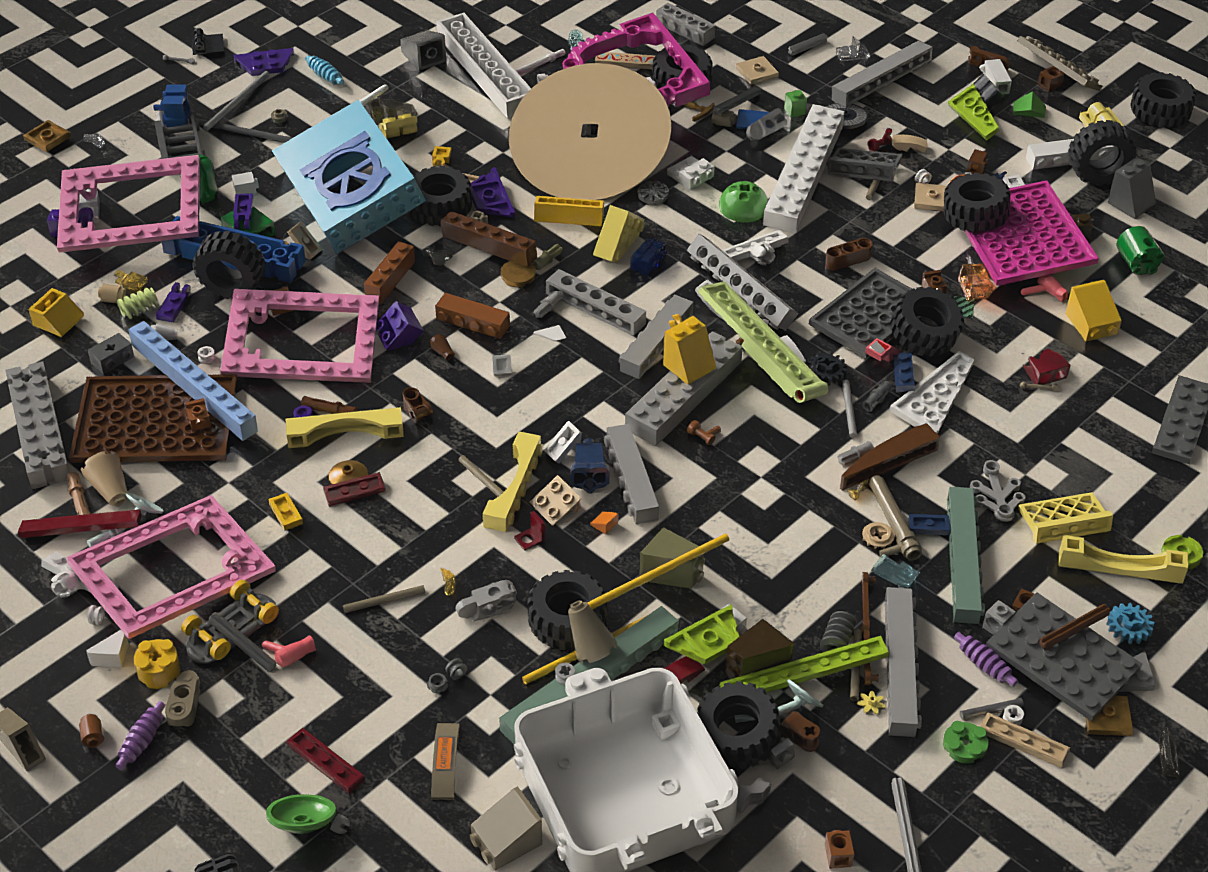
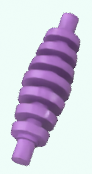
[954,632,1018,687]
[115,701,166,770]

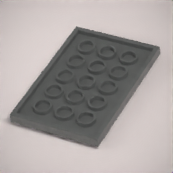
[808,268,917,359]
[986,592,1142,721]

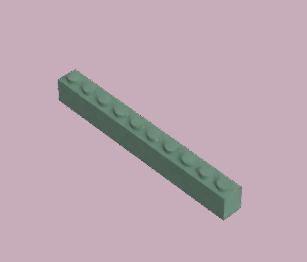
[499,606,679,744]

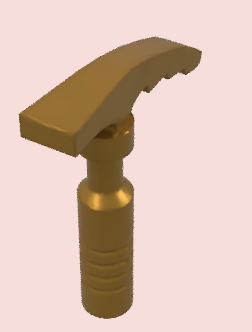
[683,101,715,121]

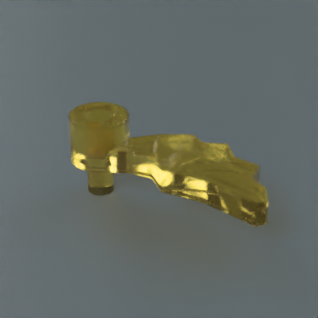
[847,479,871,500]
[440,568,455,595]

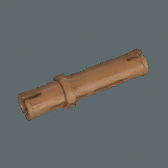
[66,472,90,515]

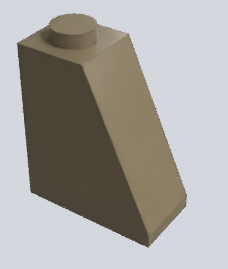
[0,707,46,771]

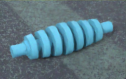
[305,55,344,85]

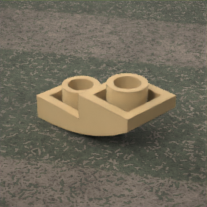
[892,135,928,153]

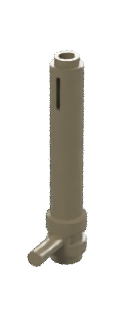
[869,475,922,561]

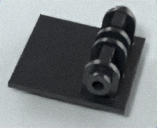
[192,28,224,55]

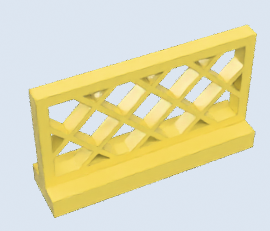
[1018,492,1113,544]

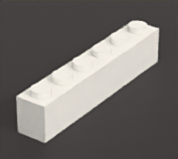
[1026,139,1114,170]

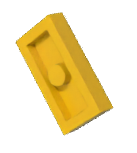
[268,493,303,531]

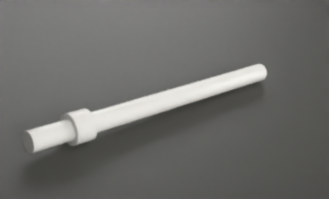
[515,49,565,74]

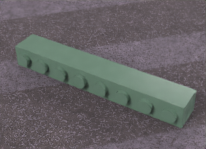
[947,487,985,624]

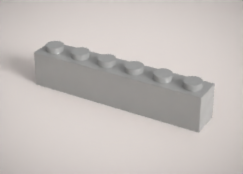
[619,294,693,379]
[604,424,659,524]

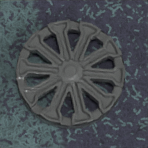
[637,181,669,204]

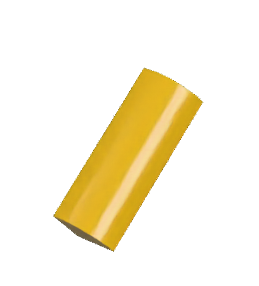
[534,196,604,226]

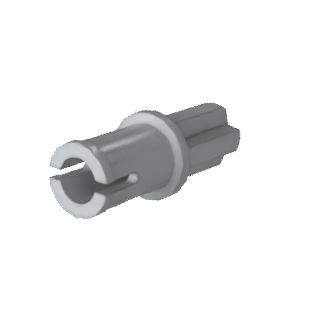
[534,291,562,318]
[837,441,874,465]

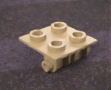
[530,475,581,526]

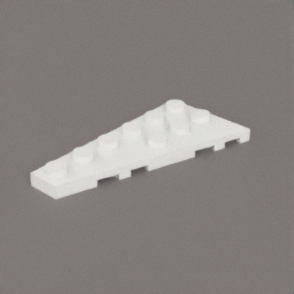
[890,351,974,434]

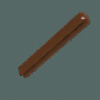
[1039,604,1111,650]

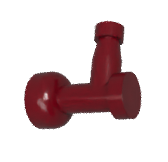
[867,128,892,152]

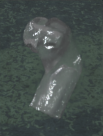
[83,134,105,147]

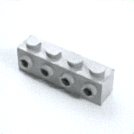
[656,3,715,46]

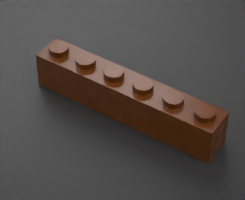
[441,211,538,267]

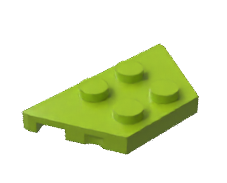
[664,604,739,664]

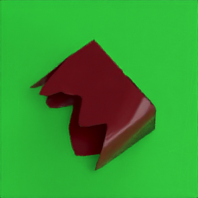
[1023,348,1071,385]

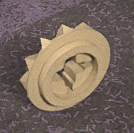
[862,522,895,549]

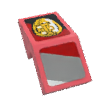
[865,338,900,363]

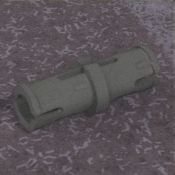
[862,381,892,412]

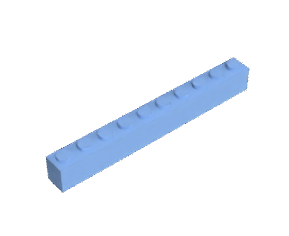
[128,321,258,441]

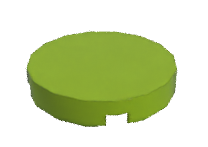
[1161,535,1203,570]

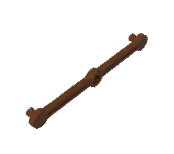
[862,572,879,686]

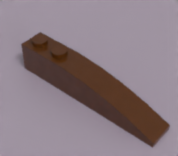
[840,423,940,491]

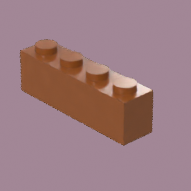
[364,241,415,304]
[435,293,510,339]

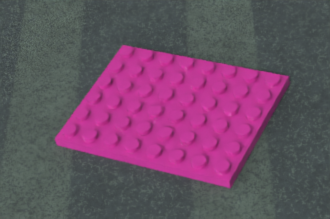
[964,180,1099,286]

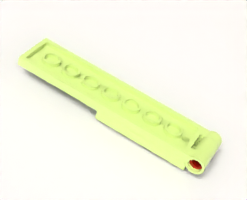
[698,281,828,403]

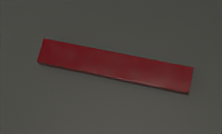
[18,509,142,538]

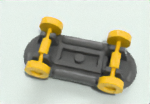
[181,579,279,664]

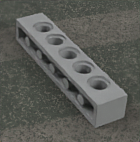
[546,269,646,336]

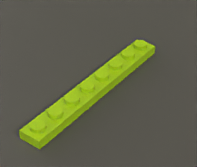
[720,636,889,692]

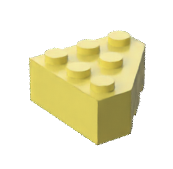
[593,205,645,263]

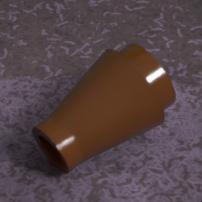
[430,334,455,361]

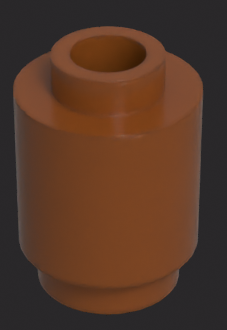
[79,714,104,748]

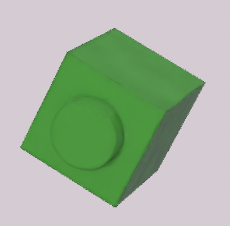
[784,90,807,117]

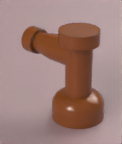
[687,420,721,445]

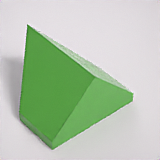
[1013,91,1046,118]

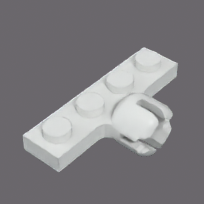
[722,230,788,266]
[41,551,119,598]

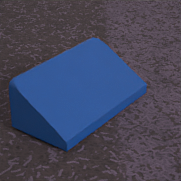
[736,109,770,129]

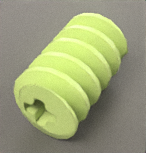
[117,288,159,319]

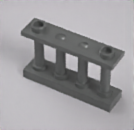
[154,115,206,159]

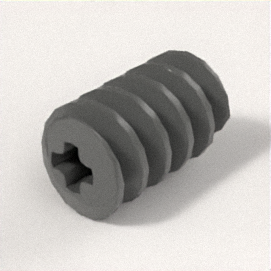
[820,611,857,652]

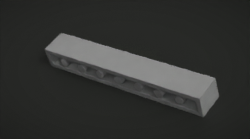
[832,41,932,107]
[885,587,921,737]

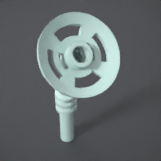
[87,493,163,547]
[734,679,823,723]

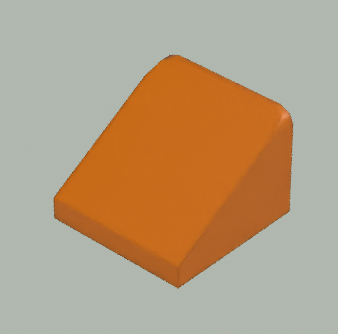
[590,512,618,534]

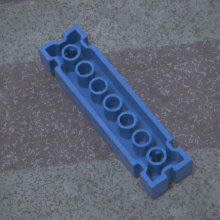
[161,216,306,283]

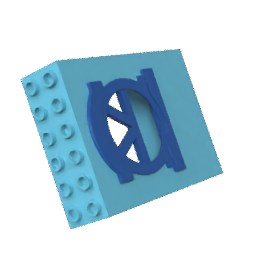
[272,100,426,254]

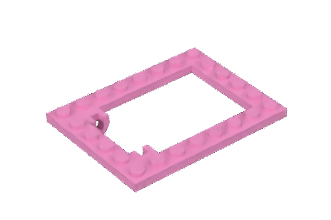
[57,155,200,253]
[220,289,379,383]
[67,495,275,639]

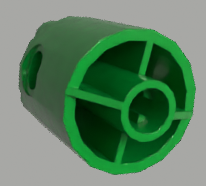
[1116,226,1165,275]

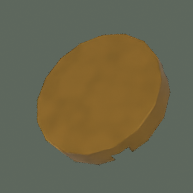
[501,261,536,287]

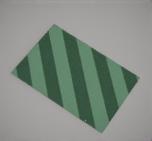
[955,296,974,318]

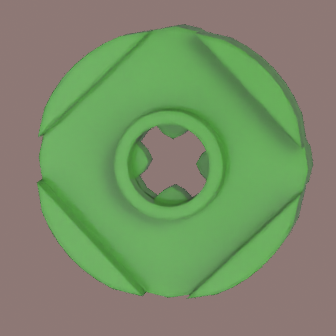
[943,721,988,763]

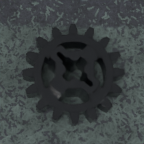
[807,352,847,386]

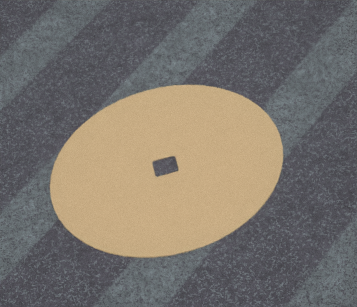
[509,63,671,200]

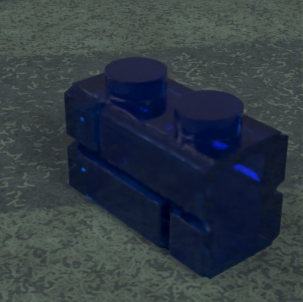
[630,237,667,275]

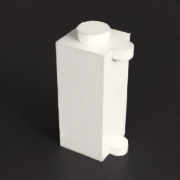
[979,59,1012,95]

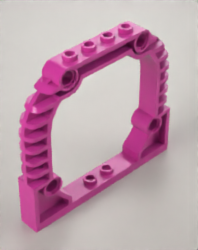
[563,12,710,107]

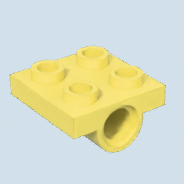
[1079,102,1124,127]
[378,113,418,139]

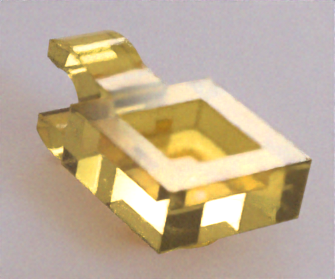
[114,270,147,293]

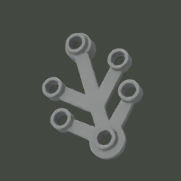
[970,460,1025,522]

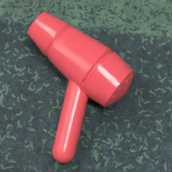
[1021,274,1068,302]
[262,635,316,668]

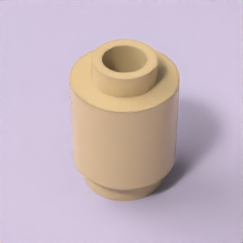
[98,284,126,303]

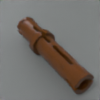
[301,396,358,414]

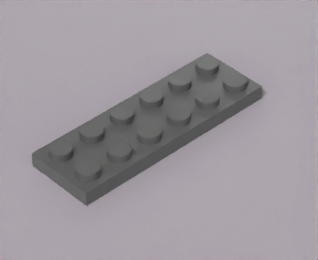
[1152,375,1208,465]

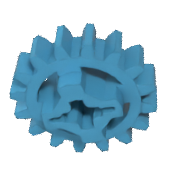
[1106,603,1154,644]

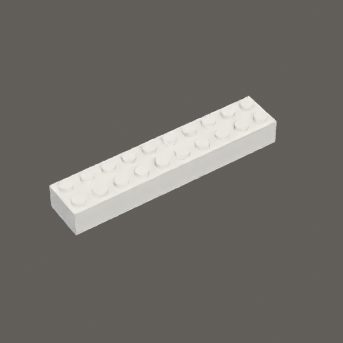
[436,13,531,118]
[763,104,844,233]

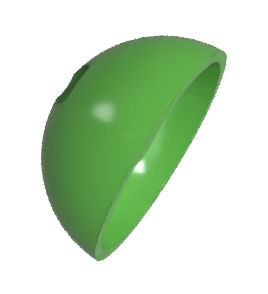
[719,181,768,222]

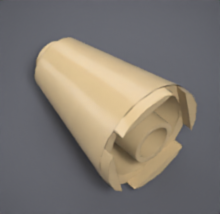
[81,451,128,506]

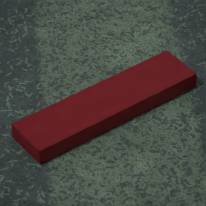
[286,727,365,794]

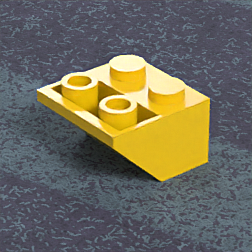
[29,288,85,337]

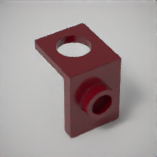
[514,511,546,551]

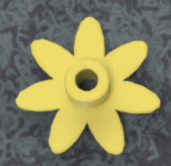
[857,691,886,714]

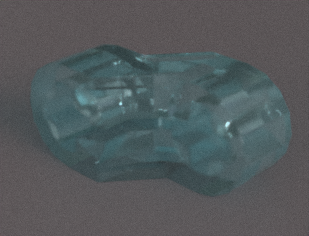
[568,29,585,50]

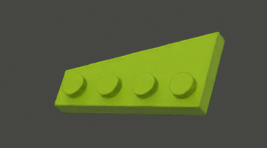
[948,84,1000,140]

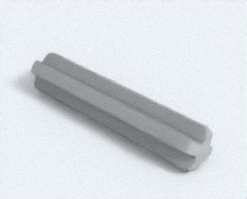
[788,33,828,56]

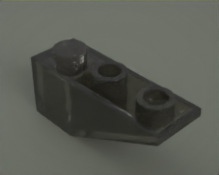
[366,98,418,125]

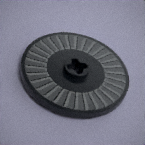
[825,103,868,129]

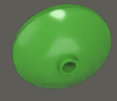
[266,794,336,834]

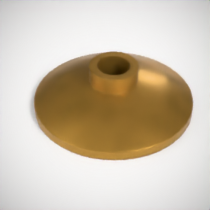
[329,460,368,484]

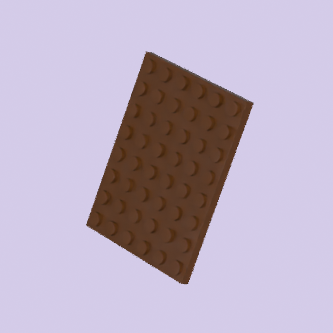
[69,374,238,463]

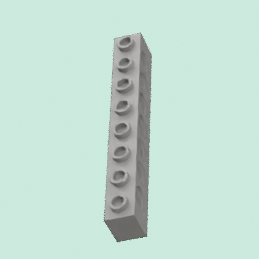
[687,234,798,331]

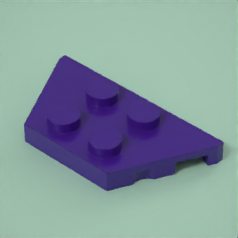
[234,48,294,76]
[471,167,515,217]

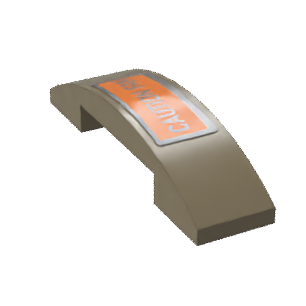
[431,723,459,800]

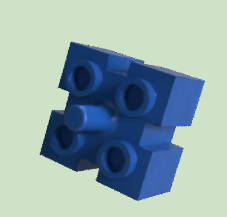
[153,85,191,128]

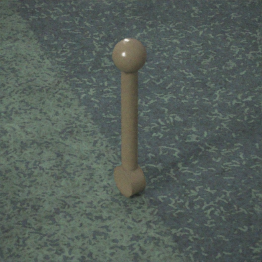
[1020,382,1059,392]

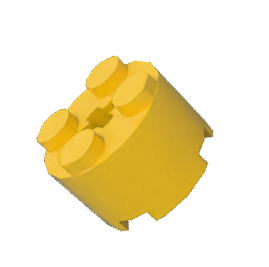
[134,639,181,689]

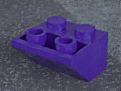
[376,301,424,351]

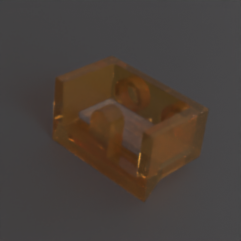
[958,264,993,302]

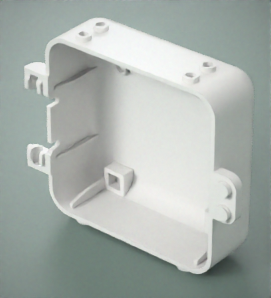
[514,668,738,872]

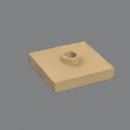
[736,56,779,85]
[914,183,946,211]

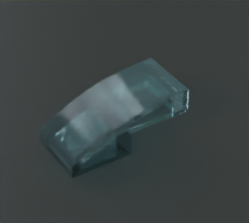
[871,554,919,588]

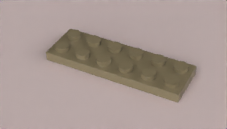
[1017,36,1103,91]

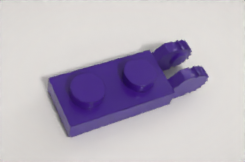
[233,193,254,230]
[156,282,191,323]

